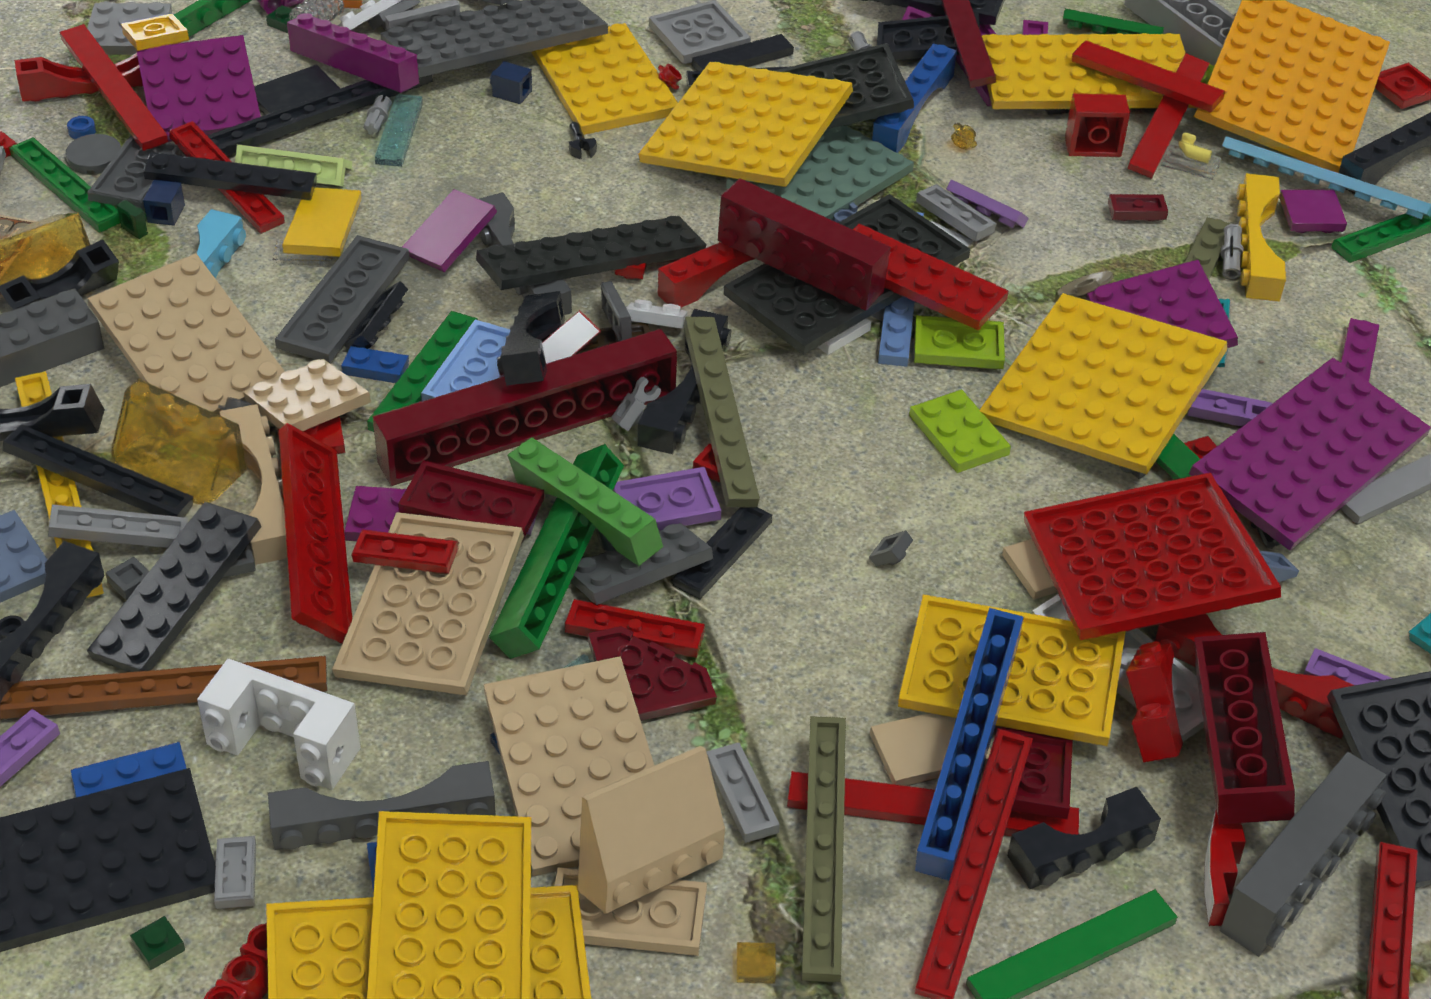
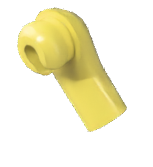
[1179,132,1212,164]

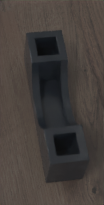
[0,239,119,313]
[1007,786,1161,889]

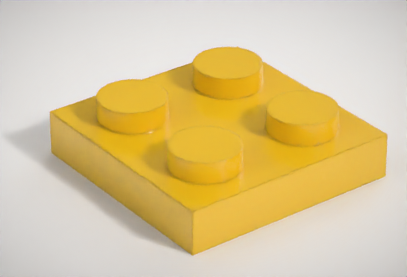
[121,14,189,51]

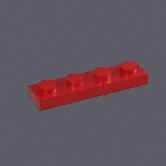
[565,599,705,658]

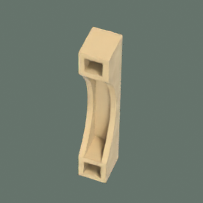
[220,404,288,565]

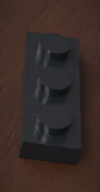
[344,281,408,350]

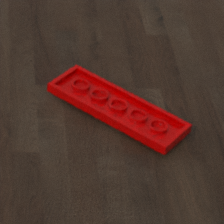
[853,224,1009,330]

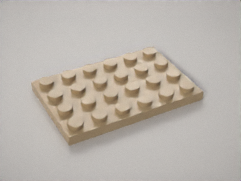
[88,253,285,433]
[332,512,524,696]
[484,656,654,877]

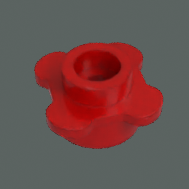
[658,64,682,90]

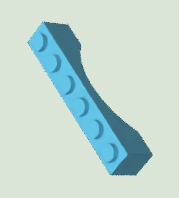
[197,209,246,278]

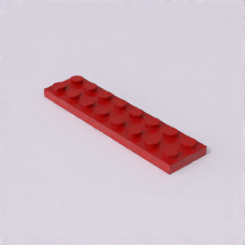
[279,423,353,644]

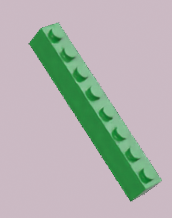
[489,444,624,659]

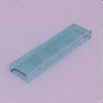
[375,94,423,167]

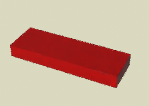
[351,529,458,574]

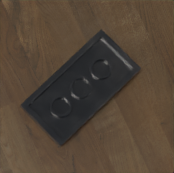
[877,13,980,60]

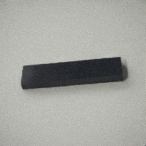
[692,34,794,71]
[673,507,773,599]

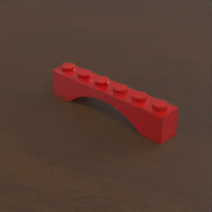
[14,53,143,102]
[658,242,755,308]
[1155,614,1355,739]

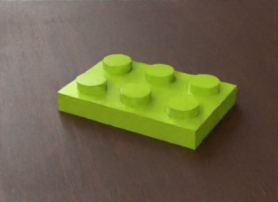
[914,315,1005,369]
[909,389,1011,473]

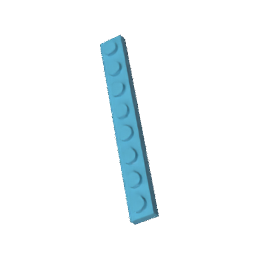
[1222,136,1431,219]

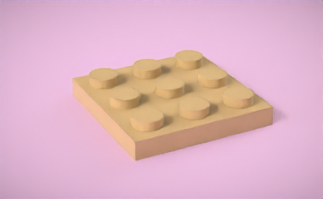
[243,359,371,431]

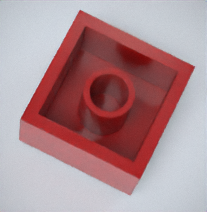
[1065,93,1130,157]

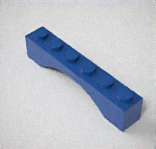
[872,44,957,153]

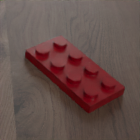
[398,460,544,542]

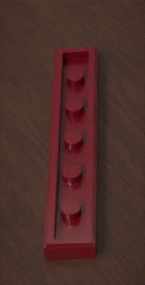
[941,0,996,88]

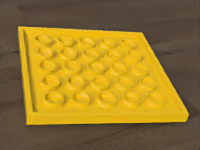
[638,62,853,187]
[979,293,1227,475]

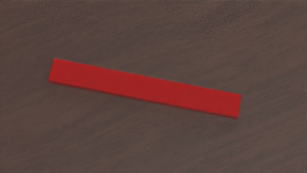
[59,24,169,151]
[915,728,1033,999]
[787,771,1079,836]

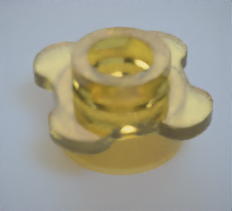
[951,123,977,149]

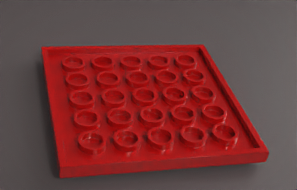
[1024,472,1281,640]

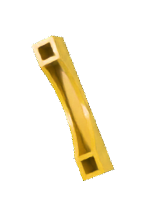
[1236,173,1286,302]

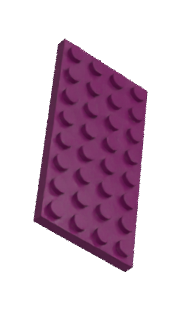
[1189,357,1431,551]

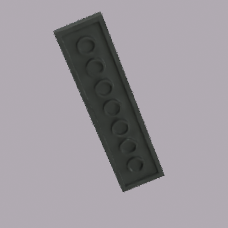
[476,216,707,290]

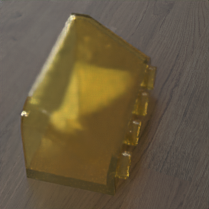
[0,213,90,285]
[111,379,247,505]

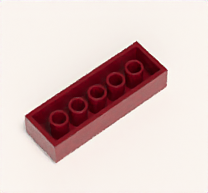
[717,178,891,311]
[1194,632,1295,824]

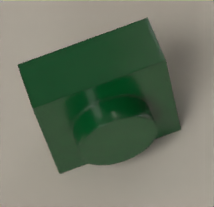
[266,5,302,33]
[117,200,148,239]
[130,916,185,970]

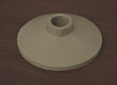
[1057,271,1114,300]

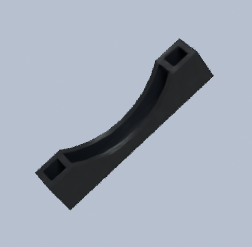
[1338,112,1431,194]
[497,291,565,386]
[638,309,732,455]
[0,384,105,441]
[0,541,105,703]

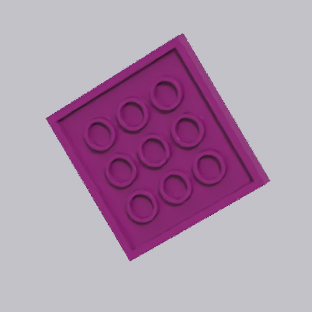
[136,35,261,142]
[1086,260,1238,348]

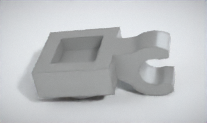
[611,377,661,431]

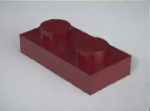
[1108,194,1168,221]

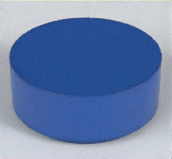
[67,116,96,139]

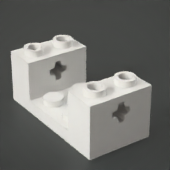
[197,659,360,790]

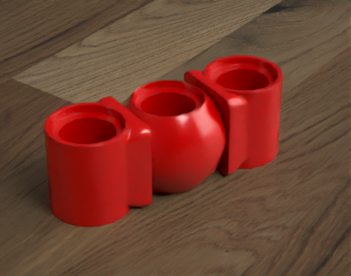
[204,923,268,999]

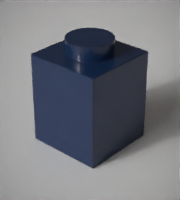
[490,61,532,104]
[143,180,185,226]

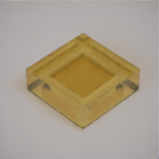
[737,942,776,984]

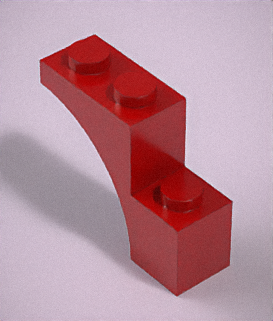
[1126,641,1183,763]

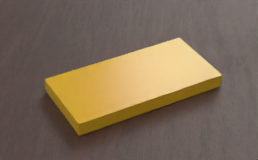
[282,188,362,257]

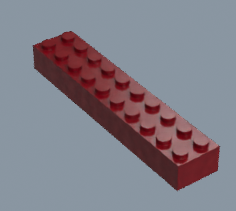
[372,329,677,486]

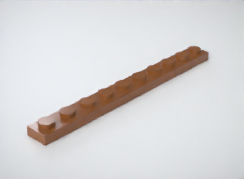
[0,656,328,719]

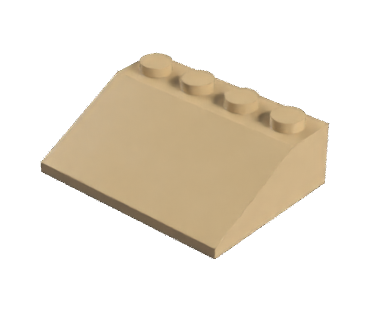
[578,746,725,914]

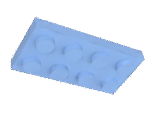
[421,319,510,401]

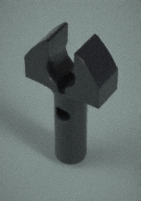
[569,122,597,159]

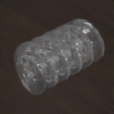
[289,0,344,22]

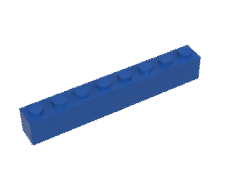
[915,608,1024,881]

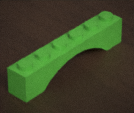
[507,437,663,566]

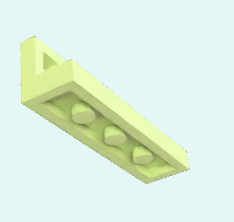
[235,144,353,187]

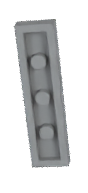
[48,505,188,548]

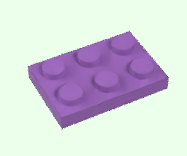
[613,467,721,530]

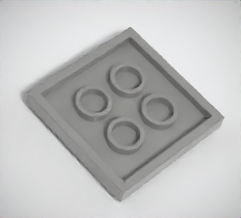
[649,0,751,64]
[87,1,172,55]

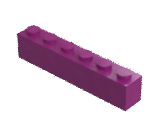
[287,13,419,93]

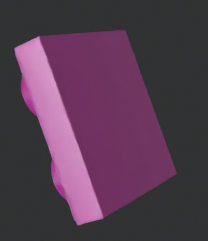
[1279,190,1347,233]

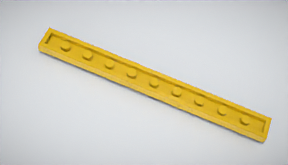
[15,371,104,598]

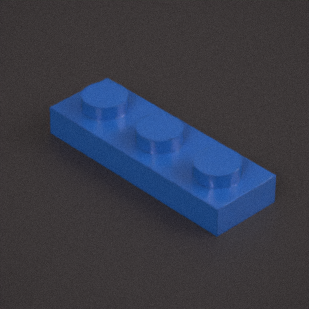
[71,742,187,797]

